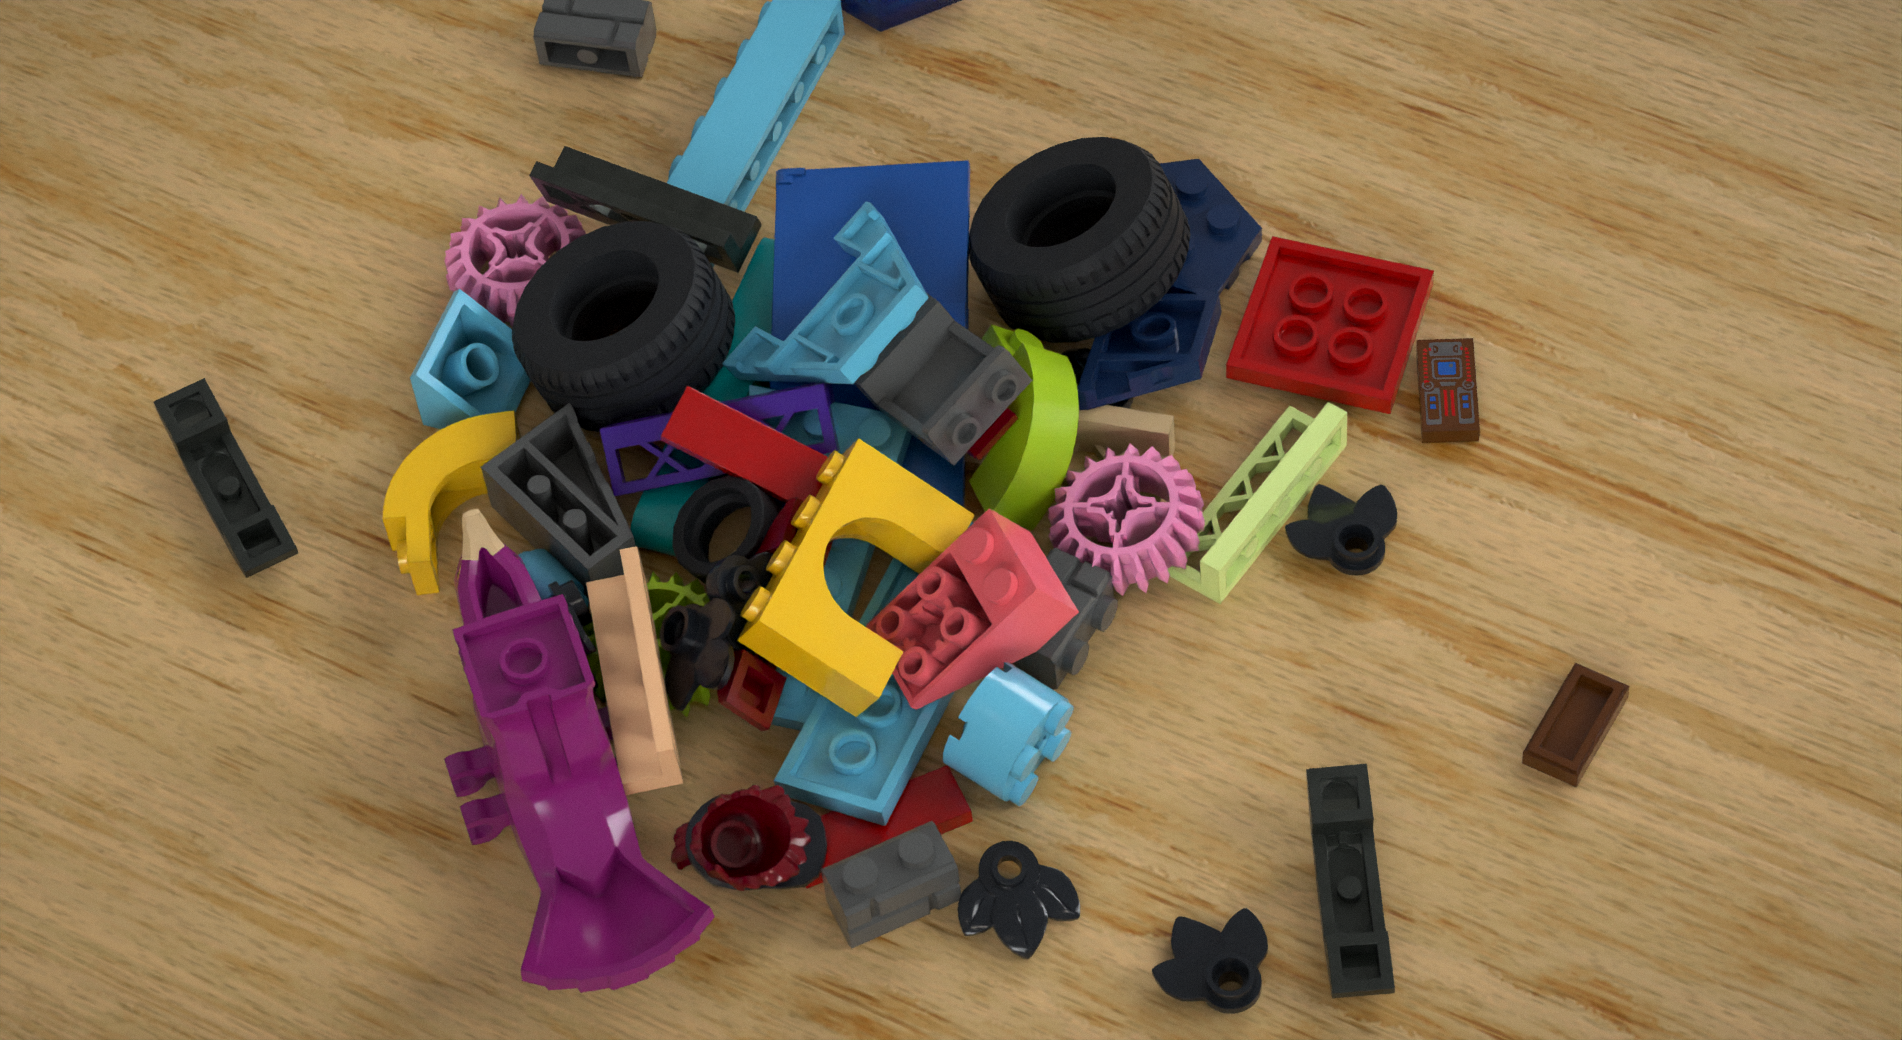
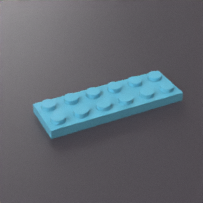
[774,522,974,826]

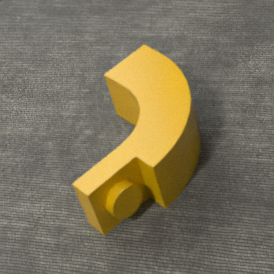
[382,410,521,595]

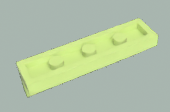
[1168,402,1347,604]

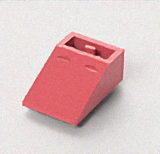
[866,509,1079,710]

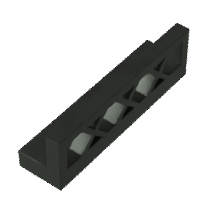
[529,146,762,273]

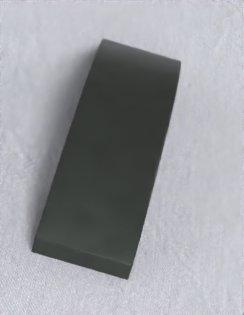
[153,378,298,578]
[1306,764,1395,998]

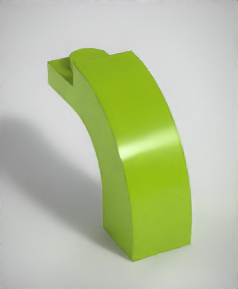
[969,324,1079,530]

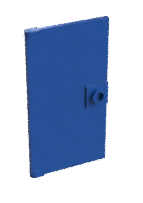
[769,160,970,508]

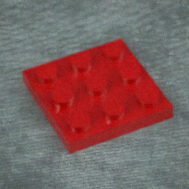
[1226,236,1434,414]

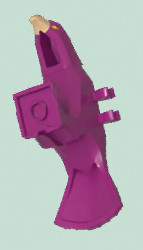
[444,509,715,993]

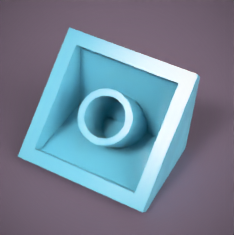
[410,289,531,429]

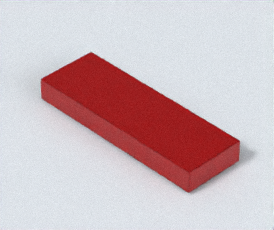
[661,386,828,504]
[806,765,973,889]

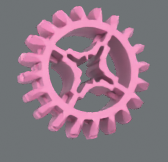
[445,194,586,327]
[1048,443,1205,596]

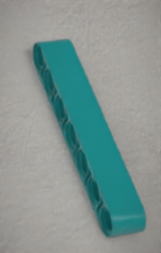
[630,237,775,557]

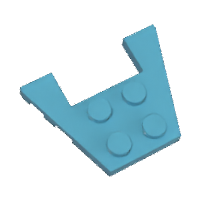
[722,201,929,384]

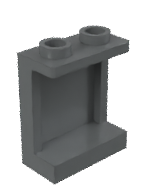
[854,293,1032,465]

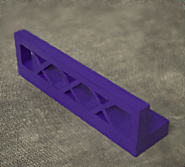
[600,383,840,496]

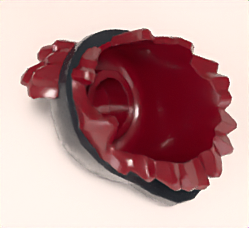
[671,785,827,891]

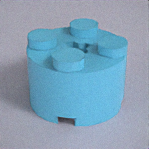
[943,662,1074,806]

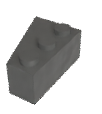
[481,403,635,600]

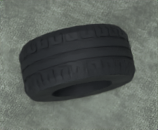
[969,137,1191,343]
[512,221,735,432]

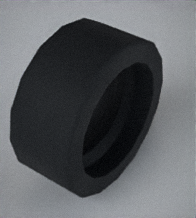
[672,475,782,584]

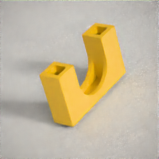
[737,438,975,717]

